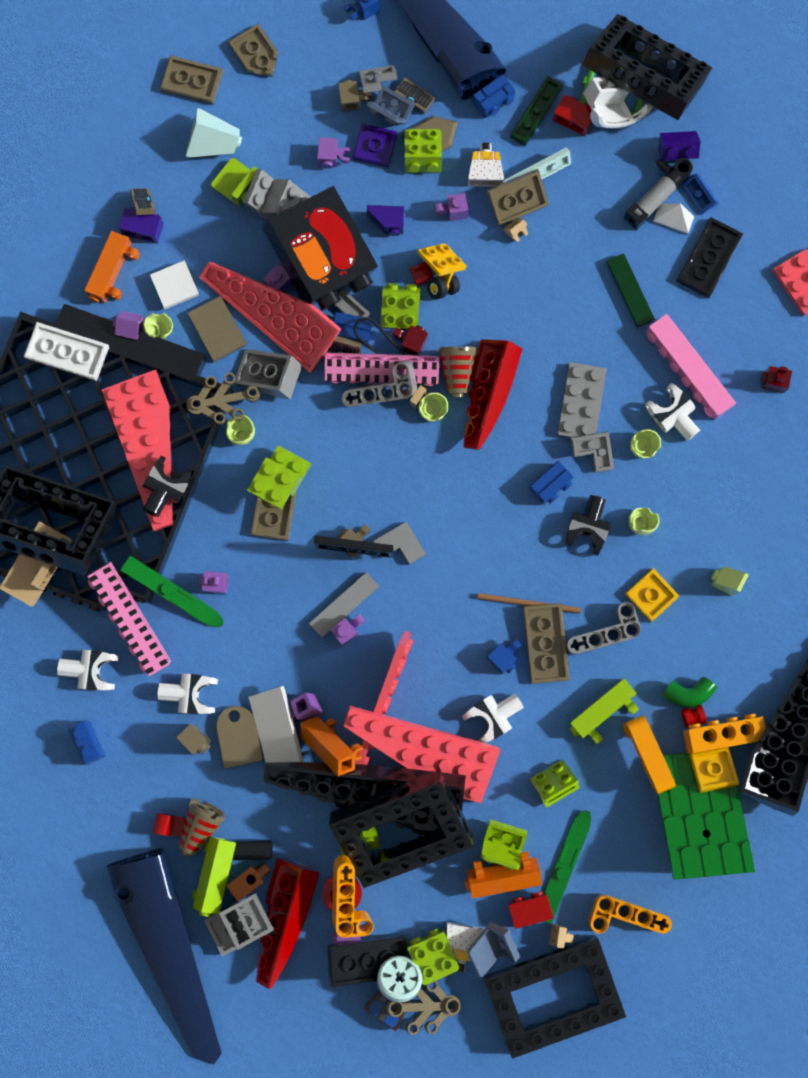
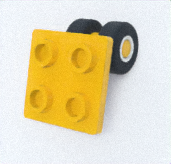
[417,244,467,300]

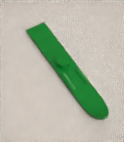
[121,556,224,627]
[544,810,591,924]

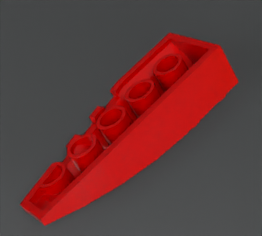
[463,339,523,450]
[256,858,319,989]

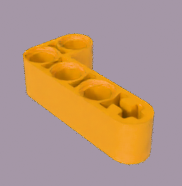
[622,715,676,795]
[332,855,374,938]
[588,894,672,934]

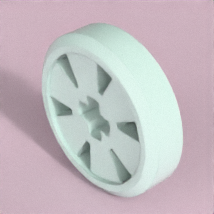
[377,956,422,1002]

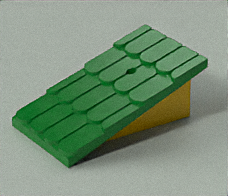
[657,753,755,880]

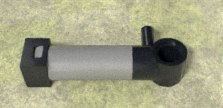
[624,158,693,230]

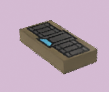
[395,78,435,114]
[130,188,155,215]
[327,336,362,354]

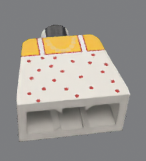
[468,142,504,187]
[446,922,484,972]

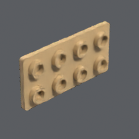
[0,522,73,607]

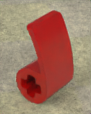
[152,813,185,837]

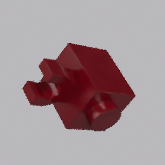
[393,325,428,355]
[760,366,792,393]

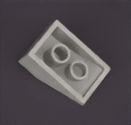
[234,349,302,399]

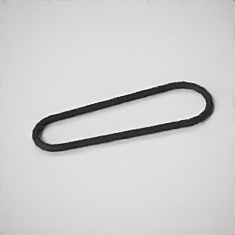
[353,317,406,355]

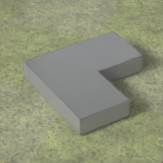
[358,65,397,93]
[570,431,614,472]
[374,522,426,565]

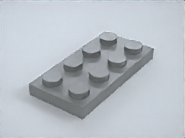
[557,362,607,438]

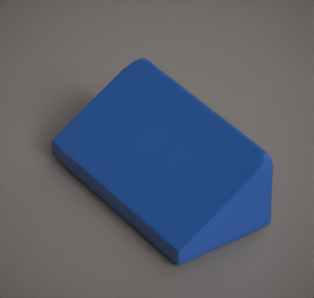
[681,173,719,215]

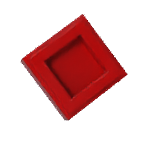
[409,262,433,287]

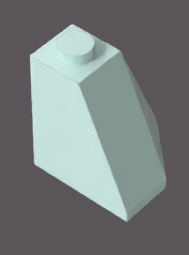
[186,108,242,158]

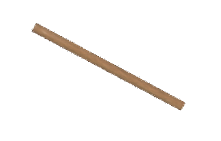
[477,593,581,613]

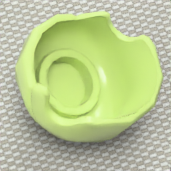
[142,313,173,339]
[418,393,448,422]
[226,414,255,446]
[630,429,661,459]
[628,508,660,536]

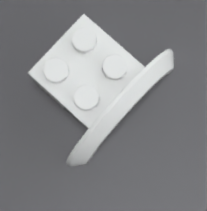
[583,77,653,128]

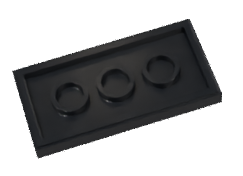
[676,217,743,298]
[314,535,394,558]
[328,935,407,987]

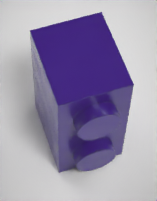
[658,131,701,161]
[119,207,164,243]

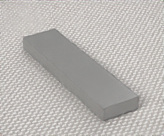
[309,572,379,638]

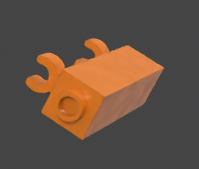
[84,231,140,303]
[301,716,363,776]
[464,851,542,899]

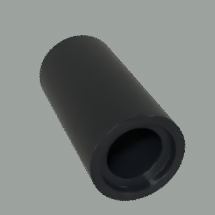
[232,840,273,860]

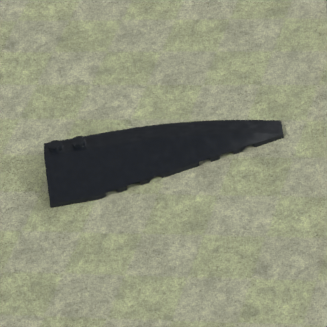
[739,659,808,816]
[264,762,466,835]

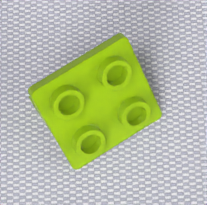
[530,760,580,808]

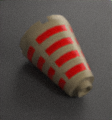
[439,347,476,397]
[178,798,226,857]

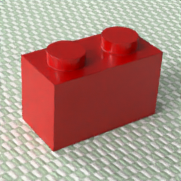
[552,95,592,136]
[509,891,554,929]

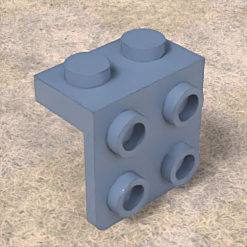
[366,85,416,125]
[467,922,520,978]

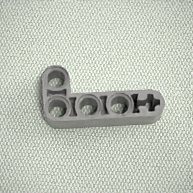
[342,360,417,407]
[566,602,641,655]

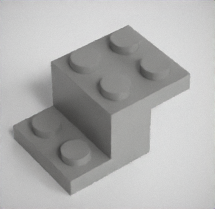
[243,169,310,220]
[204,893,274,957]

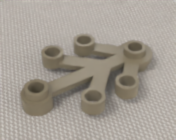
[187,372,260,425]
[386,981,461,1035]

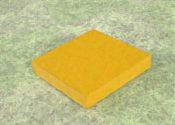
[624,568,679,622]
[689,747,740,793]

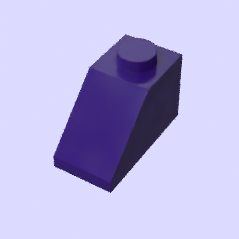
[367,205,404,236]

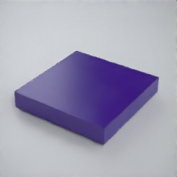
[353,123,397,168]

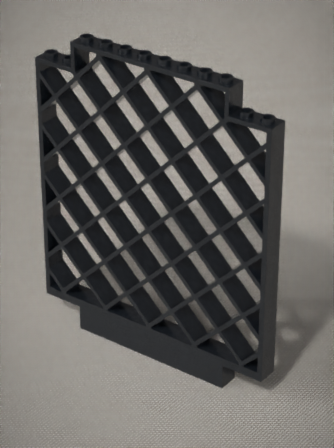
[0,304,234,612]

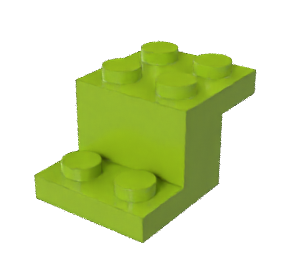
[247,445,311,510]

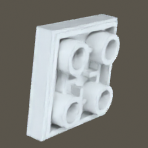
[150,260,199,310]

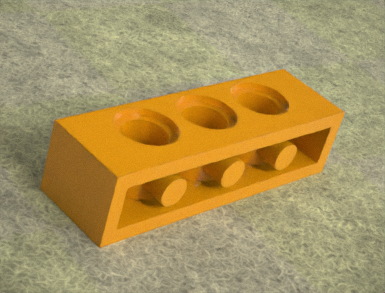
[683,714,766,754]

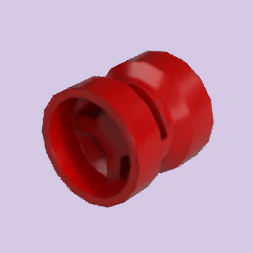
[681,705,706,728]

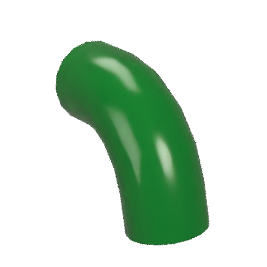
[662,677,717,707]

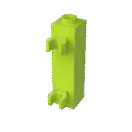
[568,679,639,744]
[191,836,236,917]

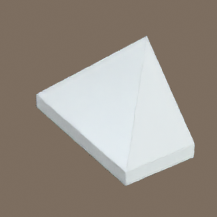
[653,203,694,234]

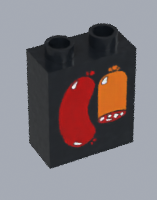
[262,185,378,311]

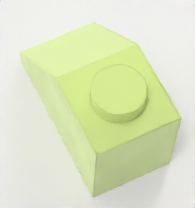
[711,566,749,596]

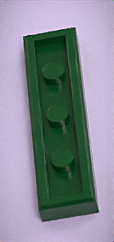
[510,76,563,146]
[606,253,655,328]

